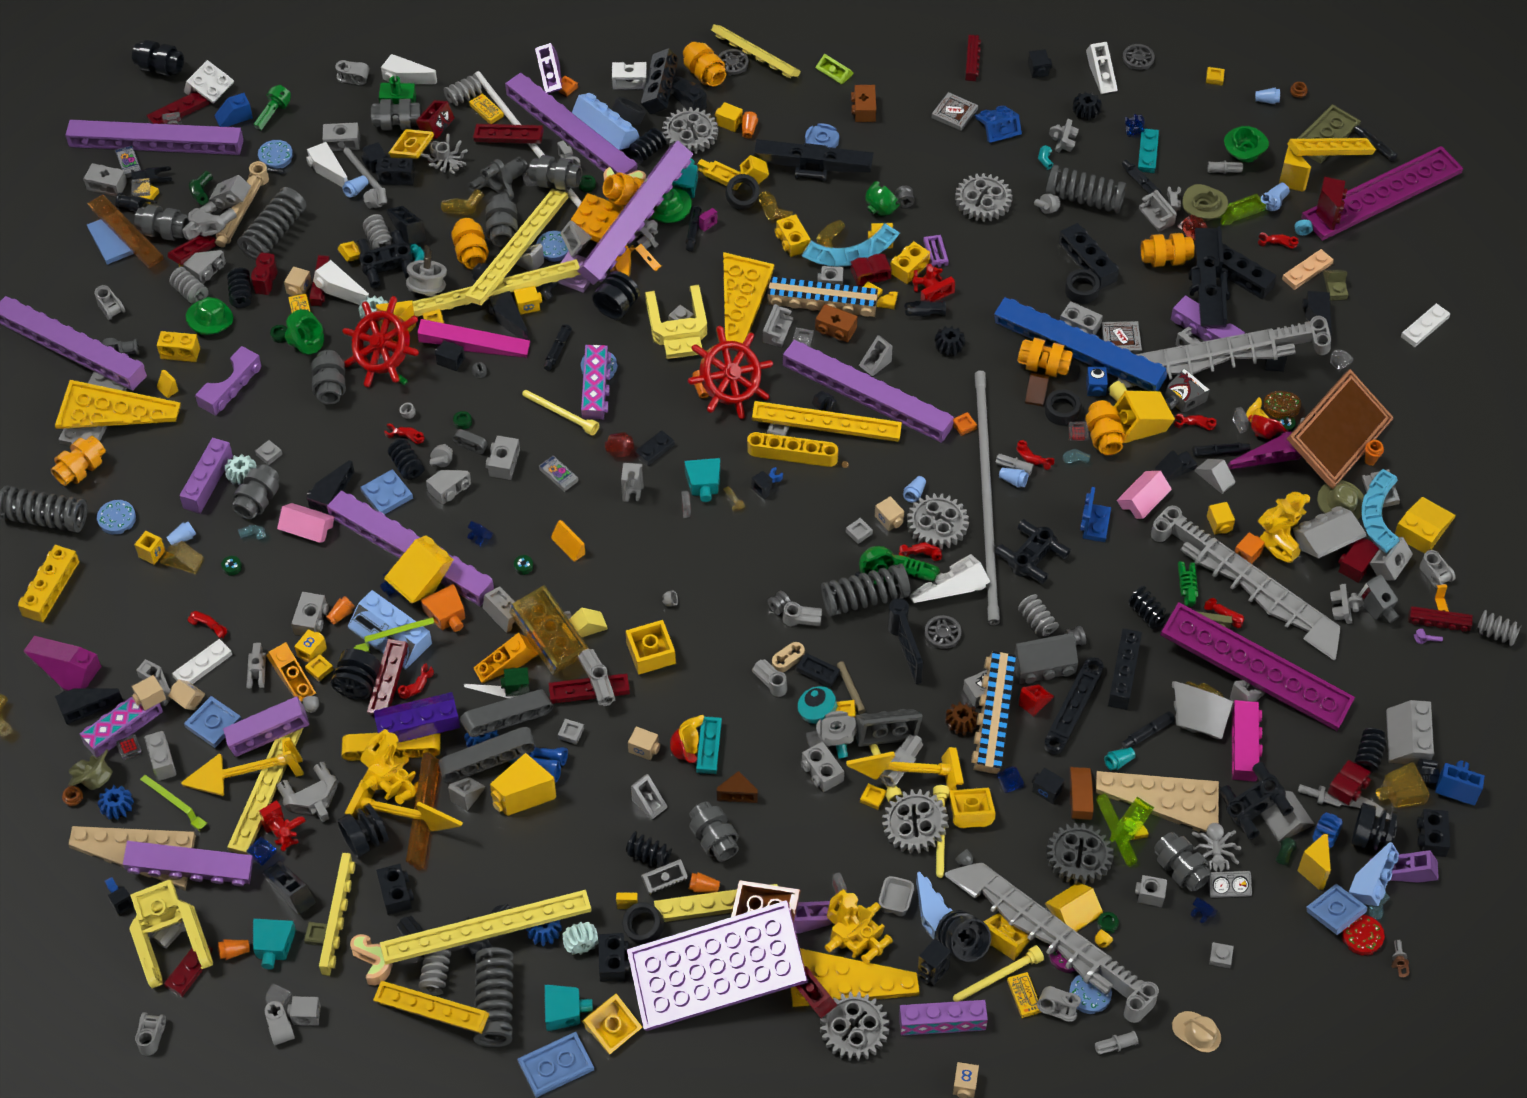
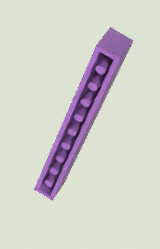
[505,73,638,174]
[66,120,244,155]
[577,140,693,285]
[0,296,147,391]
[783,340,954,443]
[327,491,494,606]

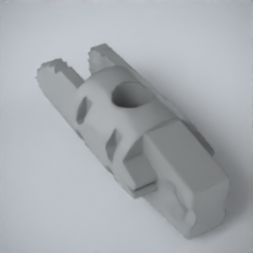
[246,643,266,688]

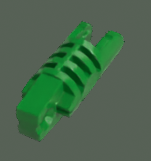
[894,555,940,581]
[1178,561,1198,608]

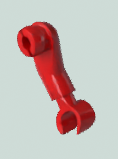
[1258,232,1299,249]
[1174,414,1217,431]
[384,423,424,444]
[1016,440,1054,470]
[899,542,942,561]
[1204,598,1244,628]
[187,611,227,638]
[398,663,434,699]

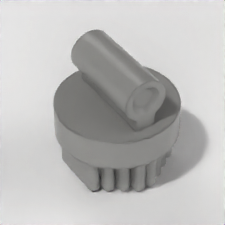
[363,188,387,209]
[1034,194,1060,214]
[430,444,453,467]

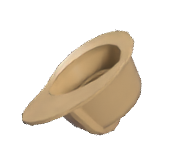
[1172,1011,1221,1053]

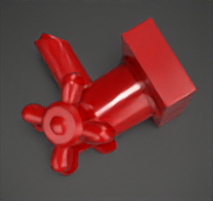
[912,263,955,302]
[259,800,306,852]

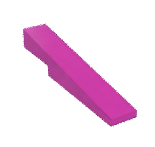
[417,319,530,358]

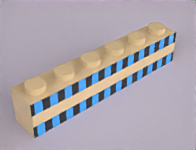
[768,277,878,317]
[971,651,1016,774]

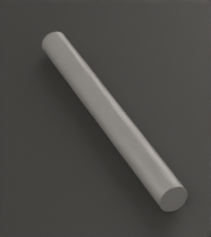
[343,148,382,189]

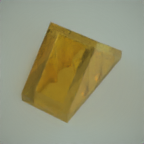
[160,541,204,574]

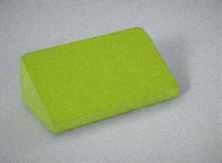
[815,54,854,85]

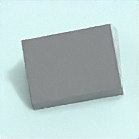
[1261,791,1314,842]

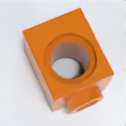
[1235,532,1265,564]

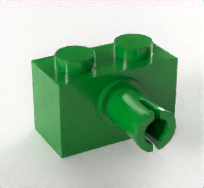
[379,76,416,104]

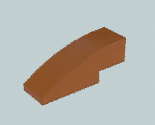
[1070,767,1093,820]

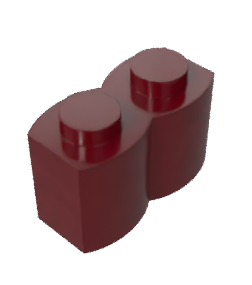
[251,252,278,295]
[850,254,892,286]
[1328,760,1371,805]

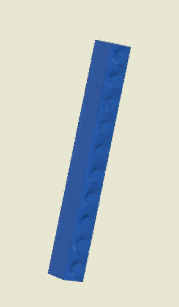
[994,297,1167,391]

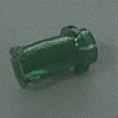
[1275,838,1297,865]

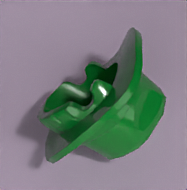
[1224,126,1269,163]
[650,187,692,223]
[185,297,233,335]
[285,309,324,355]

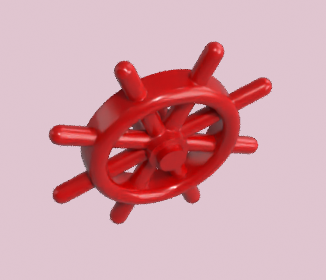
[342,296,419,387]
[687,326,773,419]

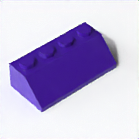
[374,692,461,743]

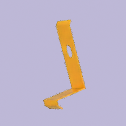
[629,244,661,271]
[1435,584,1449,612]

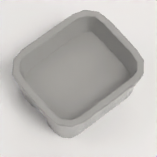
[879,876,914,916]

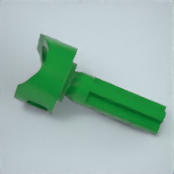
[253,85,291,131]

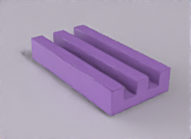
[923,235,949,267]

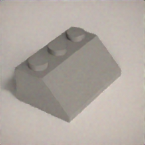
[1293,506,1366,558]
[1386,700,1434,765]

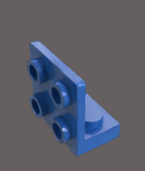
[975,106,1022,143]
[1080,487,1111,542]

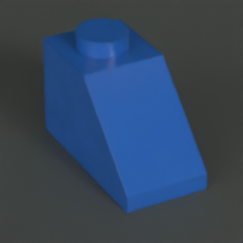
[214,93,253,127]

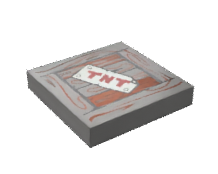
[931,92,978,131]
[1101,321,1142,354]

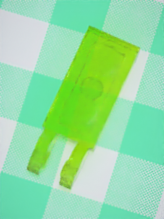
[1218,194,1266,226]
[1109,797,1155,849]

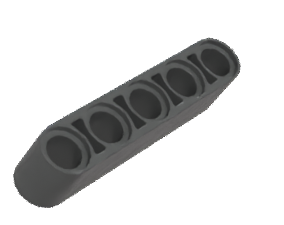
[460,689,554,737]
[438,727,536,783]

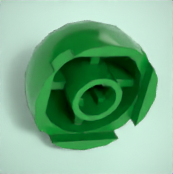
[865,181,900,216]
[859,546,898,585]

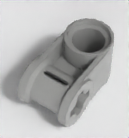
[335,60,370,85]
[94,285,126,320]
[1420,550,1455,588]
[1037,986,1081,1022]
[264,1001,295,1046]
[135,1012,166,1056]

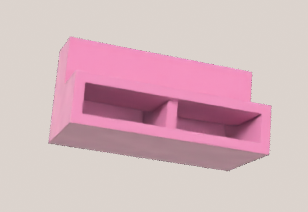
[1117,471,1172,519]
[277,503,335,543]

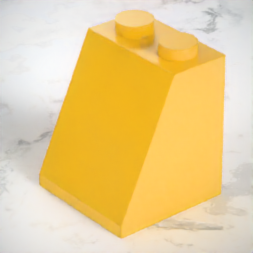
[1114,391,1175,443]
[384,535,454,603]
[490,753,556,816]

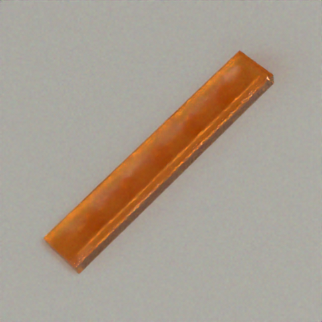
[88,194,164,268]
[406,752,440,870]

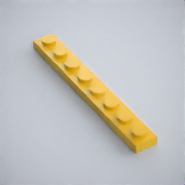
[752,401,902,442]

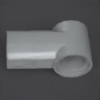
[782,602,822,627]
[752,659,787,697]
[151,921,186,949]

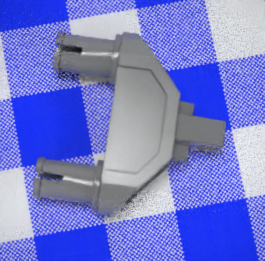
[182,201,237,240]
[277,762,338,822]

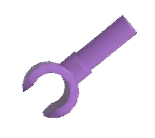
[1414,629,1443,644]

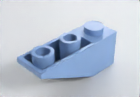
[1349,842,1399,906]
[916,872,953,940]

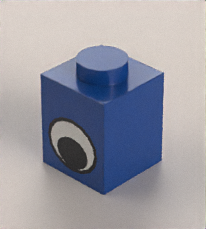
[1086,367,1108,396]

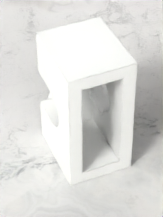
[612,62,647,89]

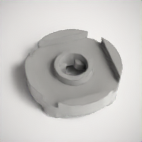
[816,711,857,746]

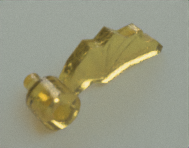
[724,486,745,510]

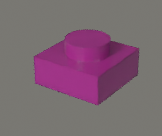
[699,208,717,232]

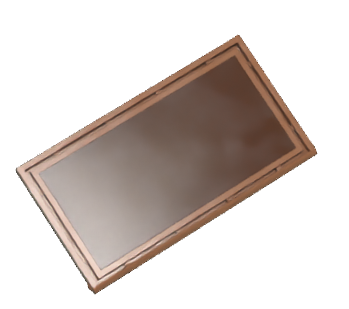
[1287,369,1393,489]

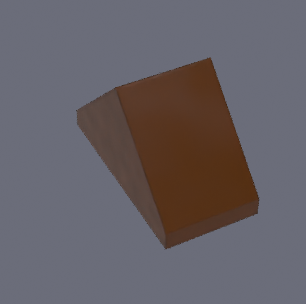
[1025,373,1050,407]
[717,771,758,803]

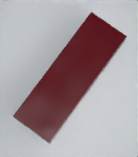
[168,235,218,265]

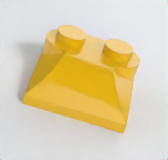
[389,129,434,159]
[949,788,995,828]
[582,994,642,1054]

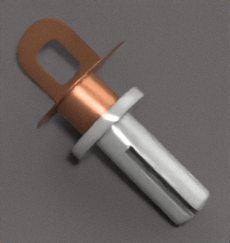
[1391,940,1409,977]

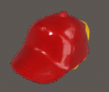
[1246,397,1288,439]
[670,715,704,763]

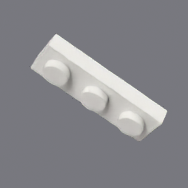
[1401,303,1450,347]
[172,639,233,684]

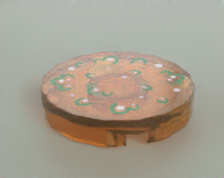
[1263,391,1301,419]

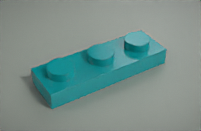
[1138,128,1159,173]
[696,717,722,774]

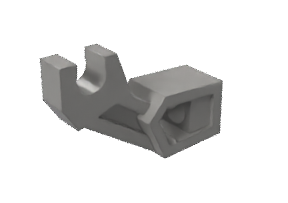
[136,659,171,706]

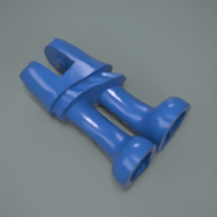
[508,747,568,782]

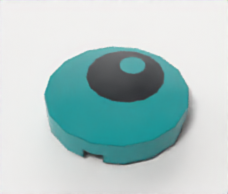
[798,686,837,724]

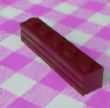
[965,35,981,81]
[309,255,330,306]
[1408,606,1473,631]

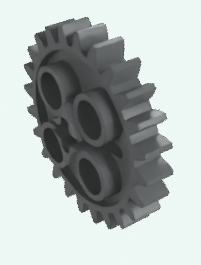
[1046,823,1114,885]

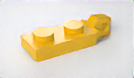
[697,159,741,190]

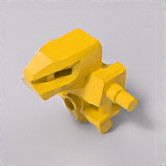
[1258,492,1310,563]
[360,729,423,804]
[825,889,893,964]

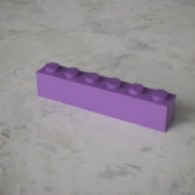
[123,841,253,886]

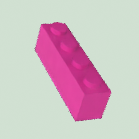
[1232,700,1262,782]

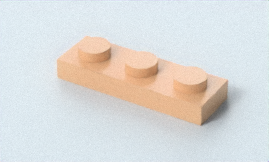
[1282,249,1334,290]

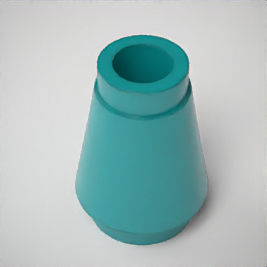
[1104,747,1135,770]

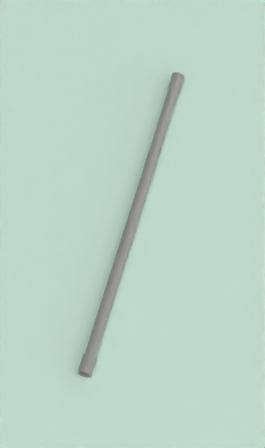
[975,371,1000,625]

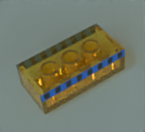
[509,585,588,675]

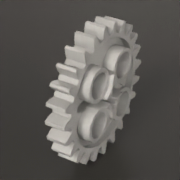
[662,107,718,154]
[955,173,1012,222]
[907,493,969,549]
[882,789,949,854]
[820,992,889,1061]

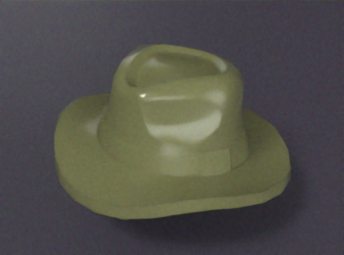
[1182,184,1228,221]
[1317,480,1364,520]
[67,749,113,790]

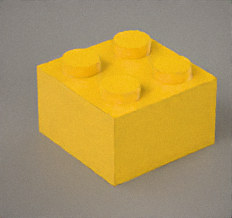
[626,620,676,675]

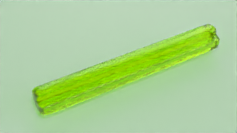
[1096,794,1138,866]

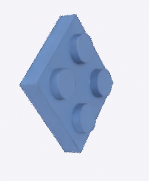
[360,469,413,515]
[184,696,242,748]
[1306,884,1367,935]

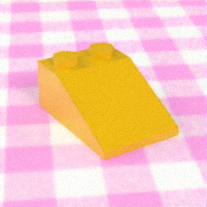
[1395,497,1456,554]

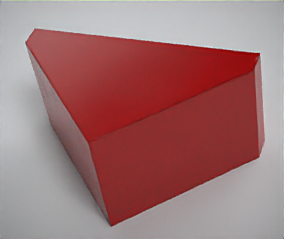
[1019,685,1054,717]

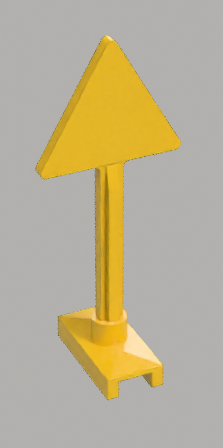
[181,737,304,796]
[846,747,964,790]
[345,779,463,831]

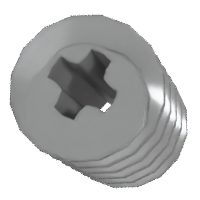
[443,74,482,106]
[363,214,393,249]
[169,267,209,304]
[1018,594,1059,637]
[1477,610,1521,646]
[418,949,452,995]

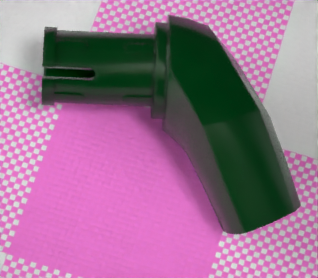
[189,171,213,205]

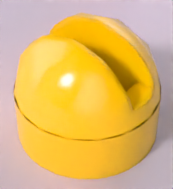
[1095,929,1113,948]

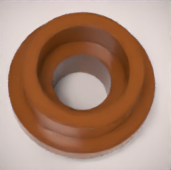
[1290,82,1308,98]
[62,786,83,806]

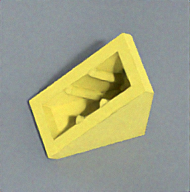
[564,607,608,641]

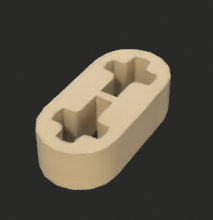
[772,642,805,673]

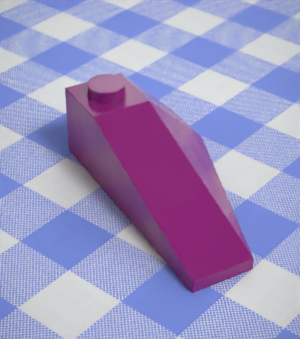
[1227,432,1302,469]
[24,636,101,691]

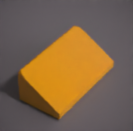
[551,520,585,561]

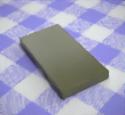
[1297,104,1361,164]

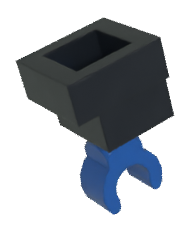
[751,467,783,499]
[104,877,134,915]

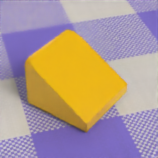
[157,370,178,398]

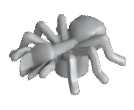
[421,134,468,174]
[1192,823,1241,872]

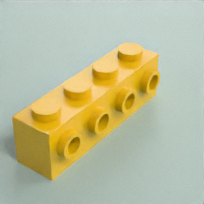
[18,545,80,623]

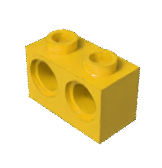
[775,214,810,257]
[890,241,930,284]
[157,331,200,362]

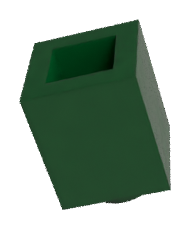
[500,667,529,696]

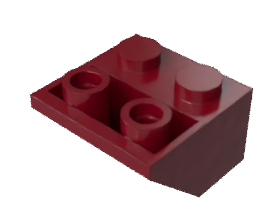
[1316,177,1347,230]

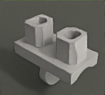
[1049,119,1079,153]
[634,220,659,249]
[1330,584,1364,624]

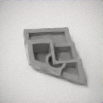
[1172,681,1233,739]

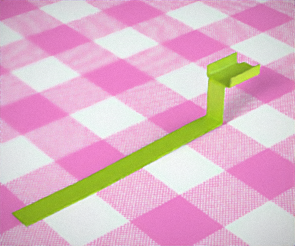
[354,618,434,653]
[140,775,207,831]

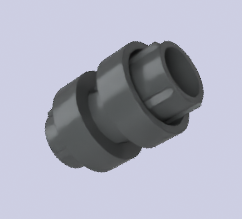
[371,99,422,131]
[529,155,582,191]
[485,195,518,247]
[134,204,189,241]
[311,350,346,404]
[232,465,279,519]
[689,801,739,861]
[1154,832,1211,891]

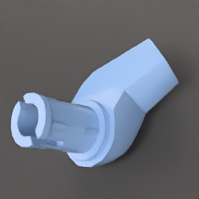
[1261,182,1290,211]

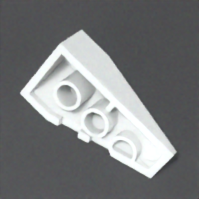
[909,554,990,603]

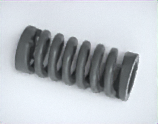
[1046,164,1127,214]
[237,187,307,260]
[0,485,87,533]
[821,563,911,616]
[474,947,514,1047]

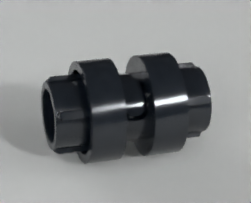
[132,40,184,76]

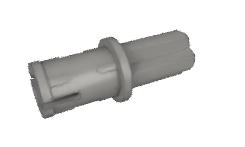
[1208,160,1243,174]
[996,454,1034,476]
[1095,1031,1138,1055]

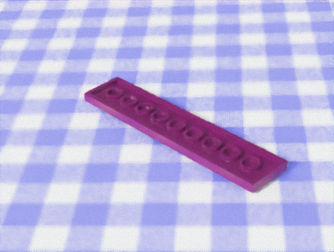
[1301,146,1463,241]
[1160,602,1355,731]

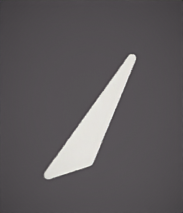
[464,684,516,698]

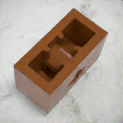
[851,85,876,122]
[815,304,858,343]

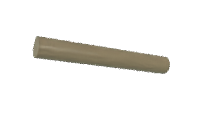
[837,662,866,714]

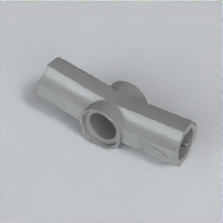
[578,649,615,706]
[880,735,923,787]

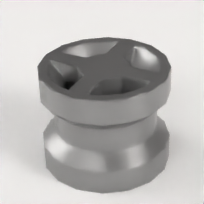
[895,186,915,208]
[767,590,791,615]
[1064,626,1086,646]

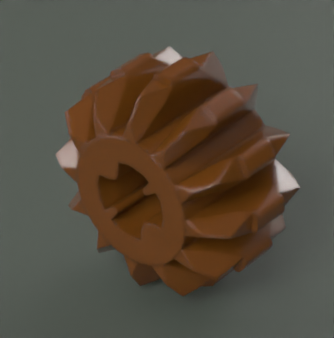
[945,701,978,736]

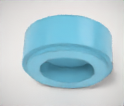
[1294,220,1313,236]

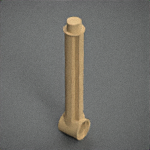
[215,161,269,247]

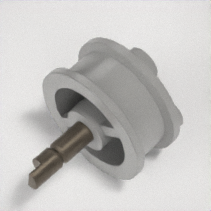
[406,245,447,297]

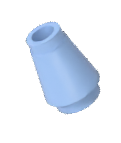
[1255,87,1280,105]
[342,175,369,198]
[999,467,1028,488]
[903,476,926,503]
[166,522,196,547]

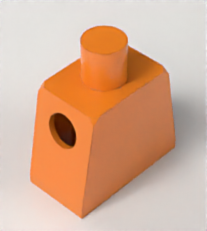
[421,584,466,632]

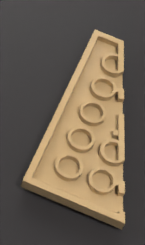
[1096,771,1219,832]
[68,826,196,891]

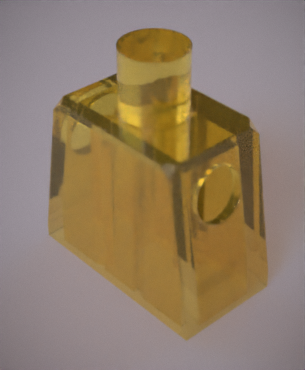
[1376,762,1430,808]

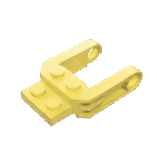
[645,285,707,359]
[129,880,213,988]

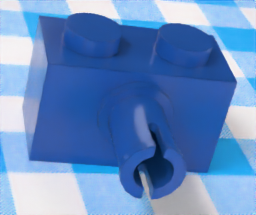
[1435,760,1485,806]

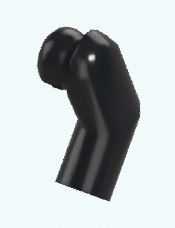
[540,281,558,301]

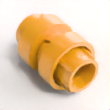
[683,42,726,86]
[602,172,645,206]
[451,218,489,269]
[1141,233,1194,267]
[1017,337,1073,377]
[1085,400,1126,455]
[51,436,106,486]

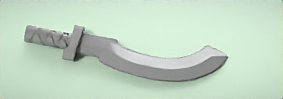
[1298,784,1390,819]

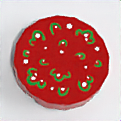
[1342,915,1385,955]

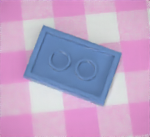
[87,212,140,264]
[517,1032,594,1098]

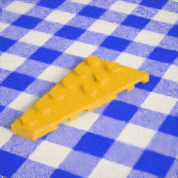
[723,252,774,343]
[55,380,181,429]
[791,948,919,1007]

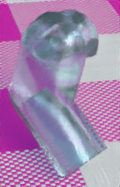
[1063,449,1091,464]
[238,525,266,540]
[1369,892,1390,920]

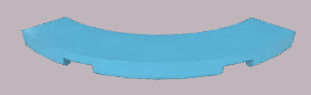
[802,223,900,267]
[1362,469,1400,553]

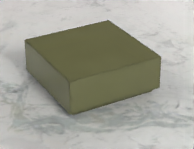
[304,922,327,946]

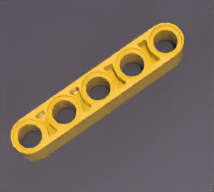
[747,432,838,467]
[341,733,441,761]

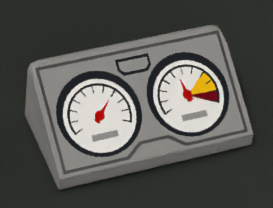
[1208,871,1252,898]

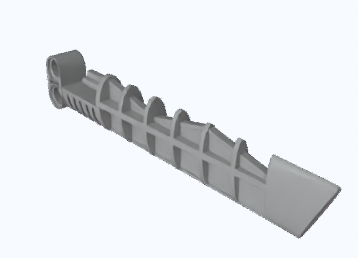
[1118,316,1331,388]
[1151,505,1340,660]
[944,863,1159,1023]

